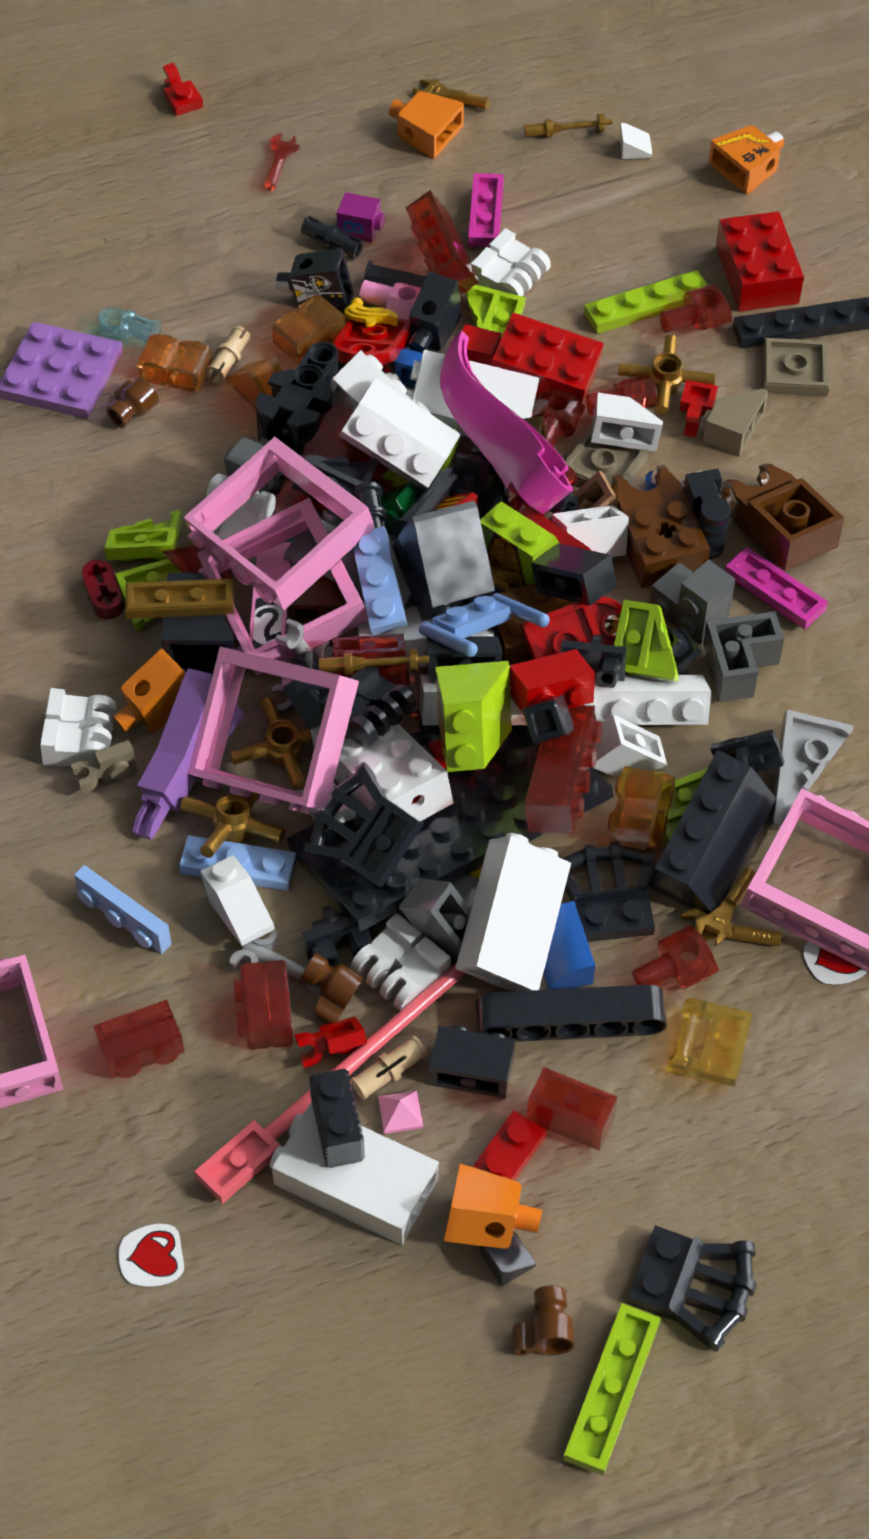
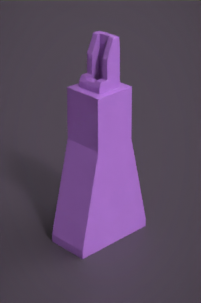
[132,668,244,840]

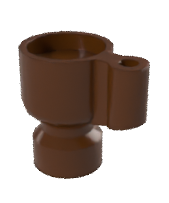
[106,377,159,428]
[300,953,364,1024]
[512,1285,575,1356]

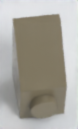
[701,389,768,456]

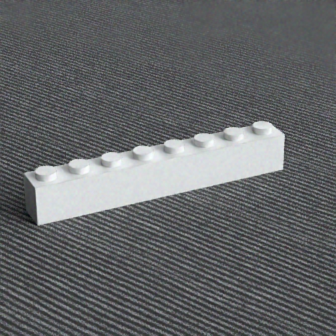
[419,675,711,725]

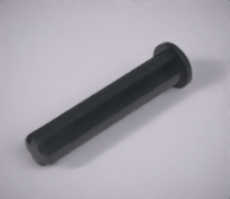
[364,260,426,288]
[391,468,458,538]

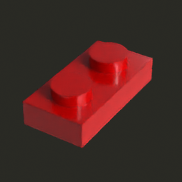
[473,1110,547,1181]

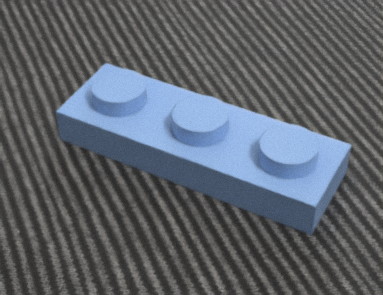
[353,526,408,635]
[179,835,297,891]
[74,865,172,955]

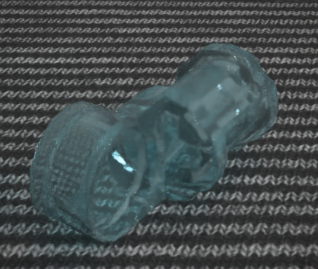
[99,307,161,347]

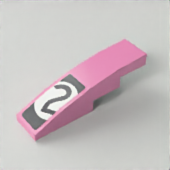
[250,542,292,649]

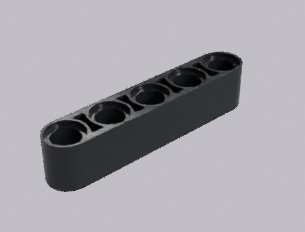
[475,985,667,1042]

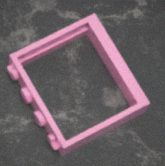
[183,437,375,610]
[197,498,369,676]
[188,647,359,814]
[740,788,869,972]
[0,954,64,1108]

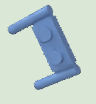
[419,593,549,657]

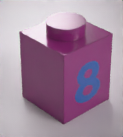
[336,192,385,243]

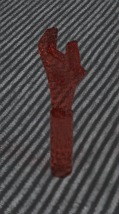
[264,133,300,191]

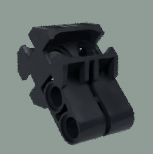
[255,342,338,459]

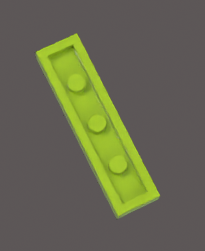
[584,270,712,334]
[563,1303,661,1476]

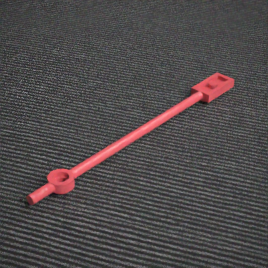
[194,962,467,1204]

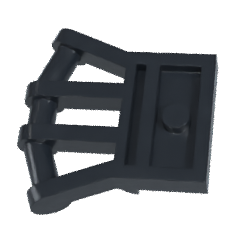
[303,762,424,887]
[557,841,656,942]
[627,1225,757,1352]

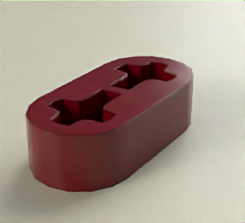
[82,559,124,620]

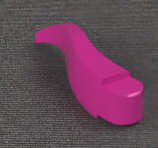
[440,331,573,515]

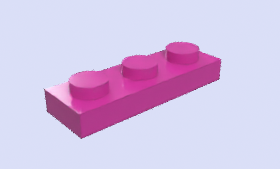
[468,173,504,247]
[725,547,828,630]

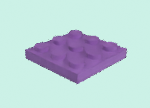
[0,322,123,419]

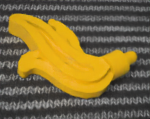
[344,297,398,327]

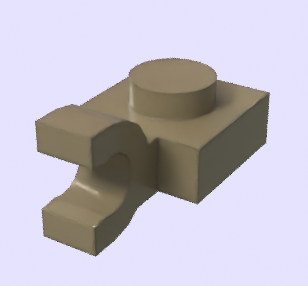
[70,740,137,794]

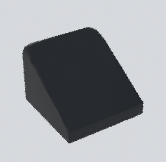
[522,695,574,744]
[480,1231,536,1286]

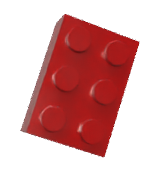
[716,211,804,312]
[491,312,604,415]

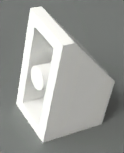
[591,393,663,452]
[552,505,629,559]
[582,714,668,776]
[200,855,275,946]

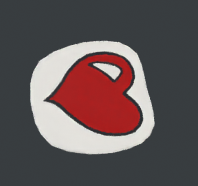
[804,942,867,985]
[119,1224,184,1287]

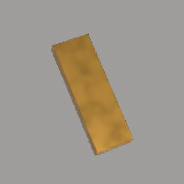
[125,579,234,619]

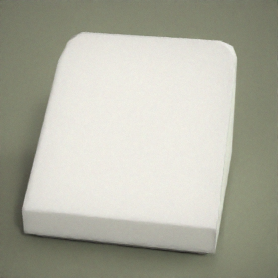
[619,123,652,159]

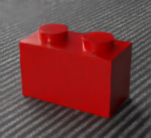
[510,649,595,715]

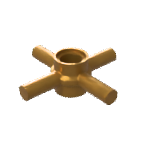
[618,335,716,415]
[230,698,313,790]
[180,792,286,858]

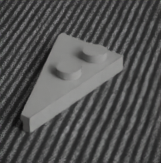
[769,710,853,831]

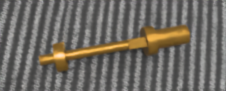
[524,113,613,138]
[319,649,429,675]

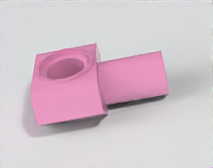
[359,280,421,320]

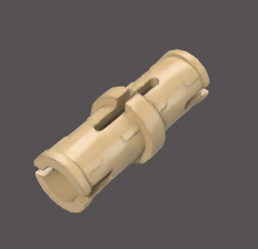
[205,326,250,383]
[351,1036,428,1100]

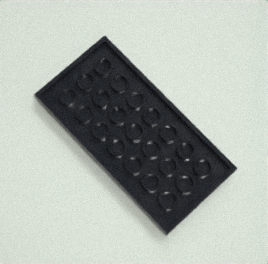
[286,725,614,932]

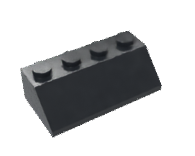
[647,750,776,914]

